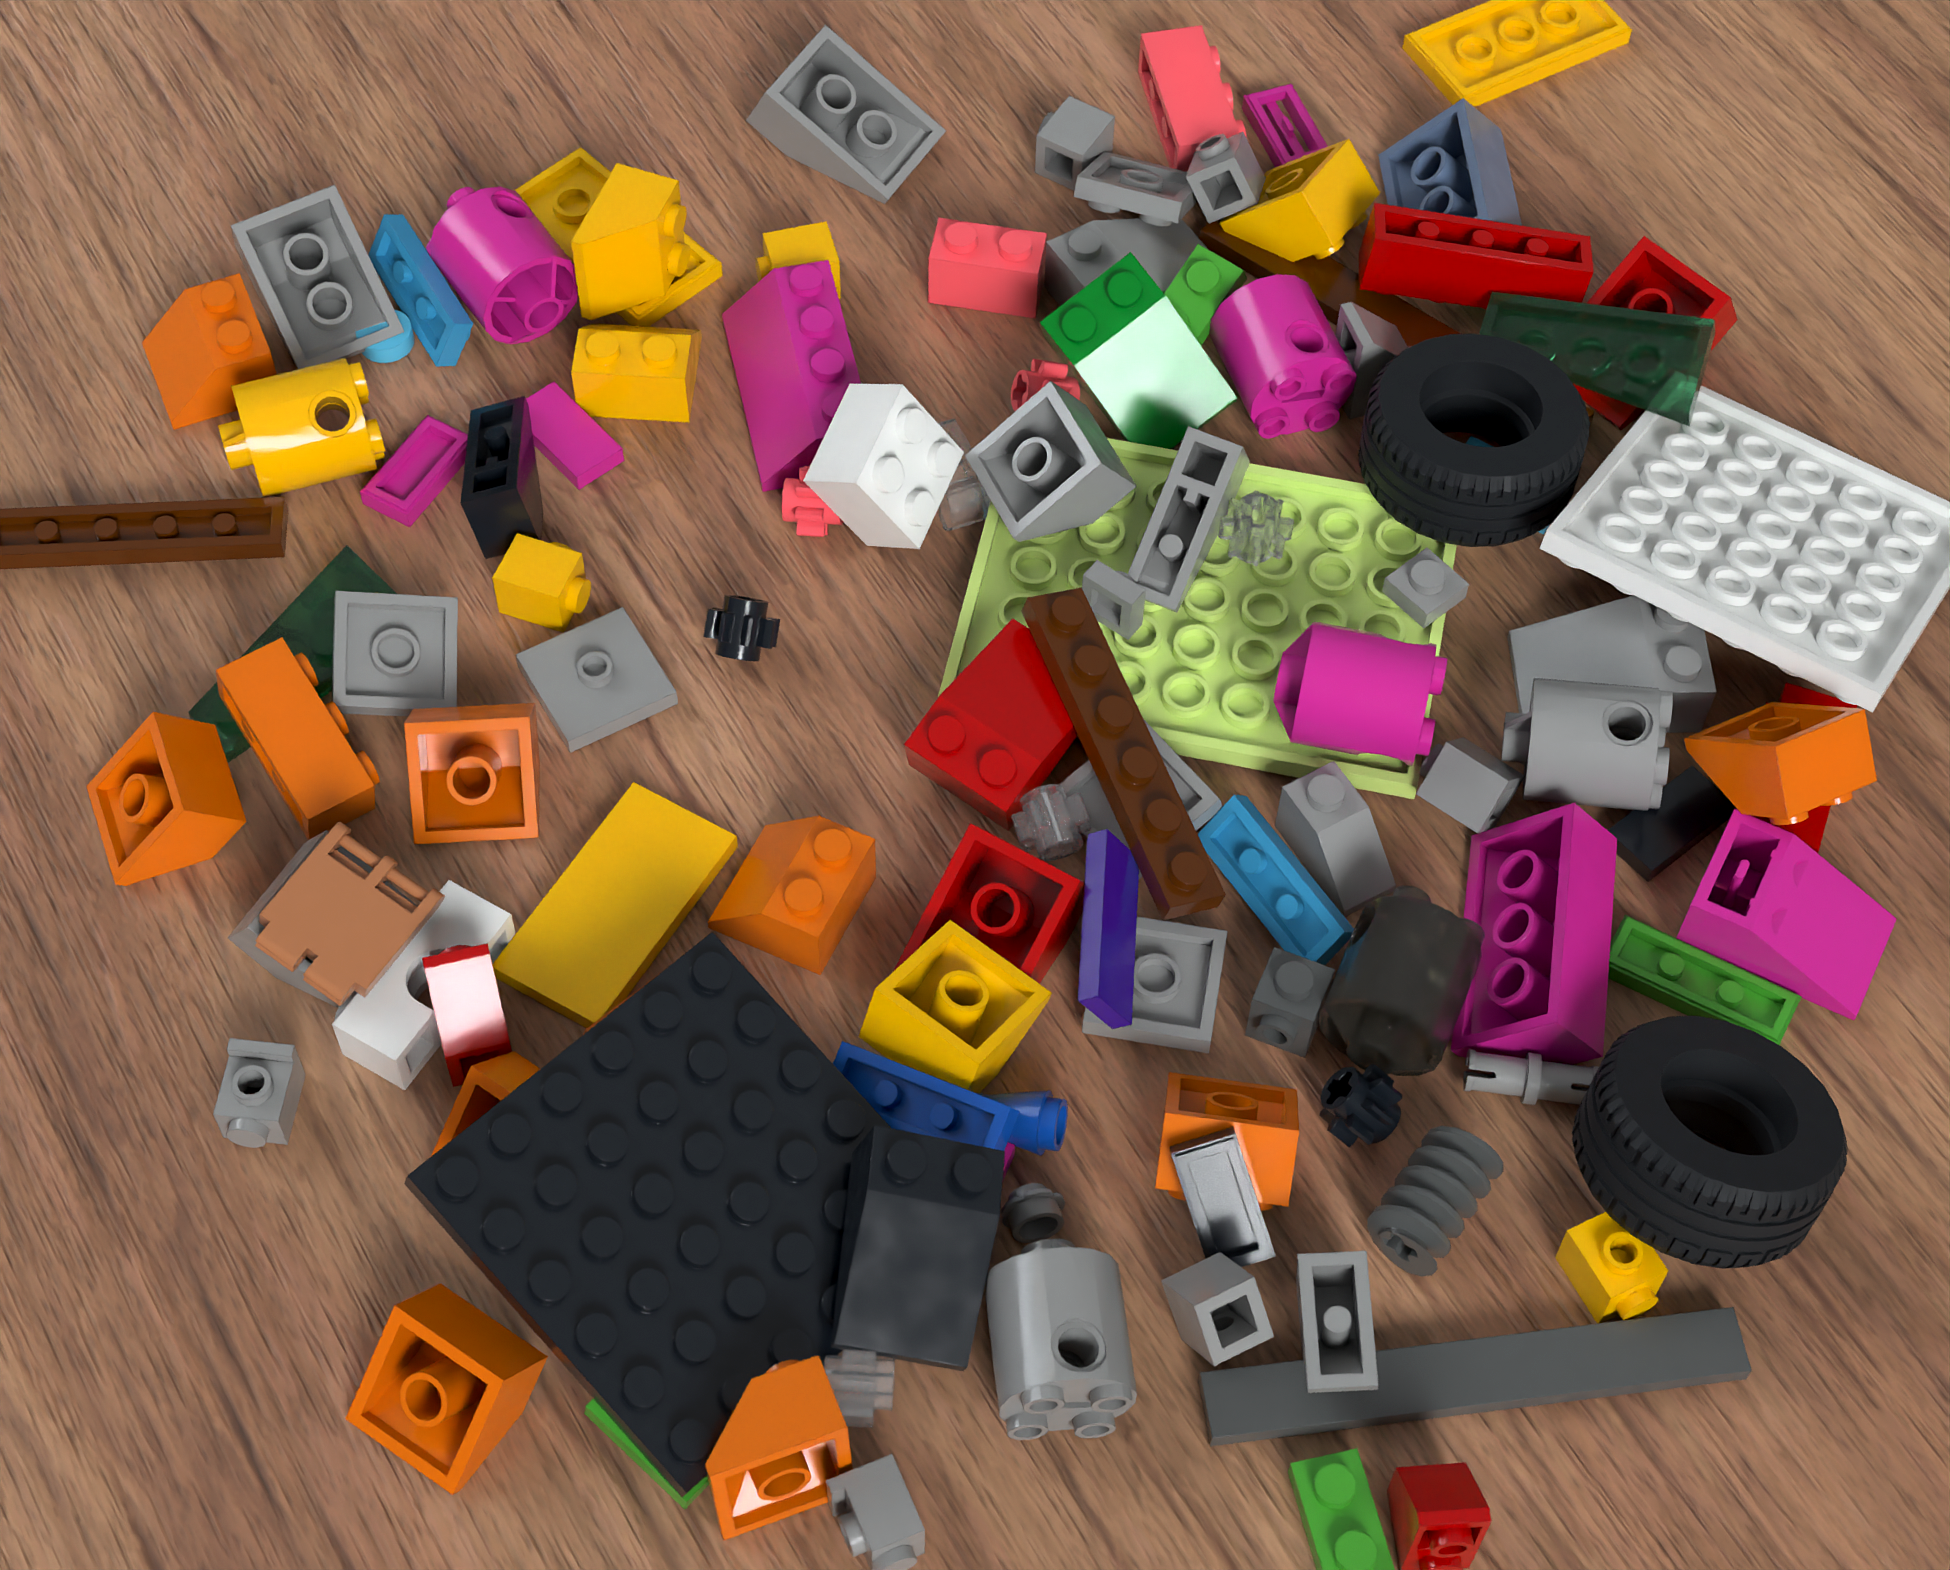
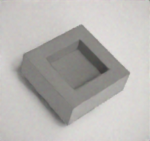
[1382,548,1469,628]
[1082,560,1146,640]

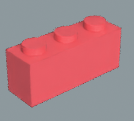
[1138,25,1247,172]

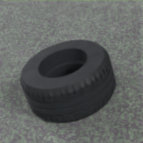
[1358,334,1590,547]
[1572,1016,1848,1269]

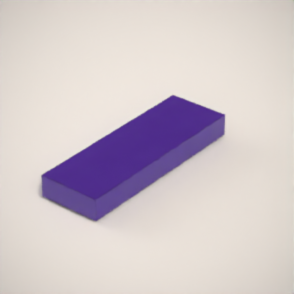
[1078,829,1139,1029]

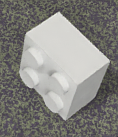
[803,384,964,549]

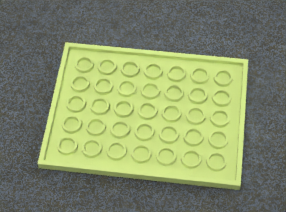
[938,438,1457,799]

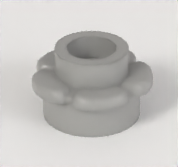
[1001,1183,1065,1243]

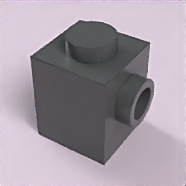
[1245,947,1335,1058]

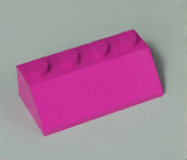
[722,260,861,492]
[1451,803,1617,1065]

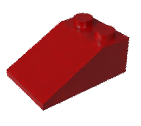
[1542,236,1738,430]
[904,618,1078,831]
[893,823,1084,984]

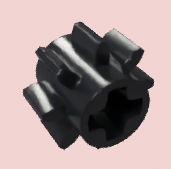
[703,595,780,661]
[1319,1063,1402,1148]

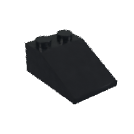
[831,1125,1005,1371]

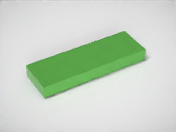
[1608,915,1802,1045]

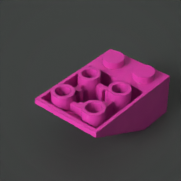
[1676,809,1897,1020]

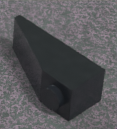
[460,396,543,559]

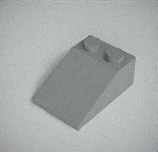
[746,25,946,204]
[231,185,405,369]
[1044,218,1209,306]
[1507,595,1716,733]

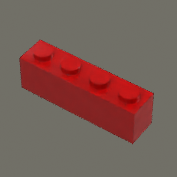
[1358,203,1594,322]

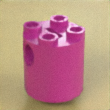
[426,186,578,344]
[1209,274,1357,439]
[1273,621,1448,766]

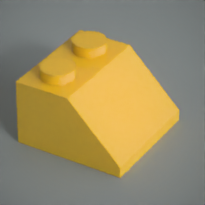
[1220,138,1380,262]
[571,163,690,320]
[571,323,702,423]
[858,920,1052,1093]

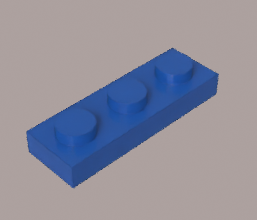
[833,1041,1020,1151]

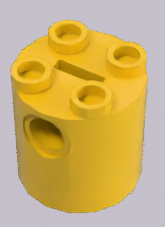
[218,358,385,498]

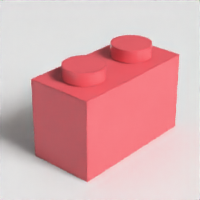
[928,218,1047,319]

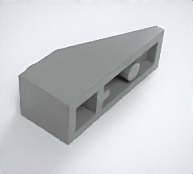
[1128,426,1250,613]

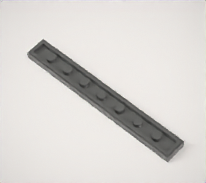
[1198,1307,1752,1446]

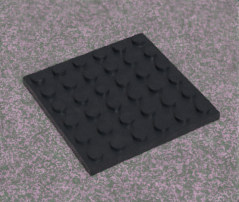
[404,932,891,1498]

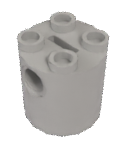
[1501,678,1673,811]
[984,1239,1137,1440]

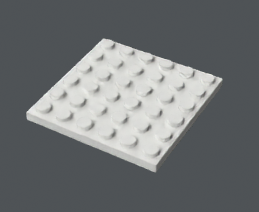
[1540,374,1950,713]

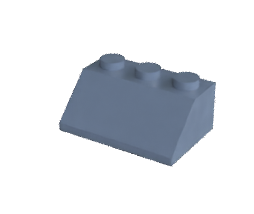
[1378,98,1522,225]

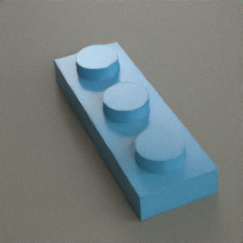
[368,214,473,367]
[1198,794,1357,965]

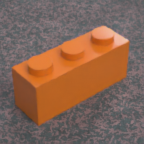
[216,637,380,840]

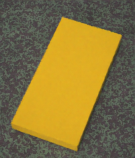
[1402,0,1632,107]
[514,147,723,327]
[493,782,738,1028]

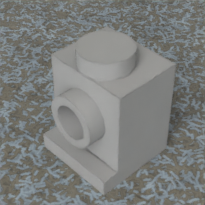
[213,1038,306,1148]
[826,1454,925,1570]

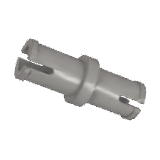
[1463,1049,1599,1105]

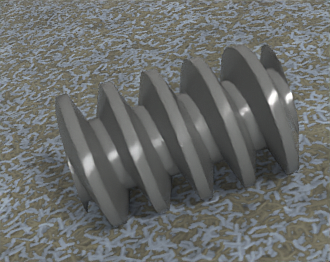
[1367,1126,1504,1276]

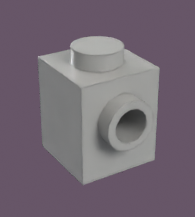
[1035,96,1115,191]
[1186,132,1266,223]
[1416,737,1525,833]
[1161,1252,1274,1366]

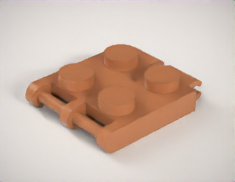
[255,822,445,1006]

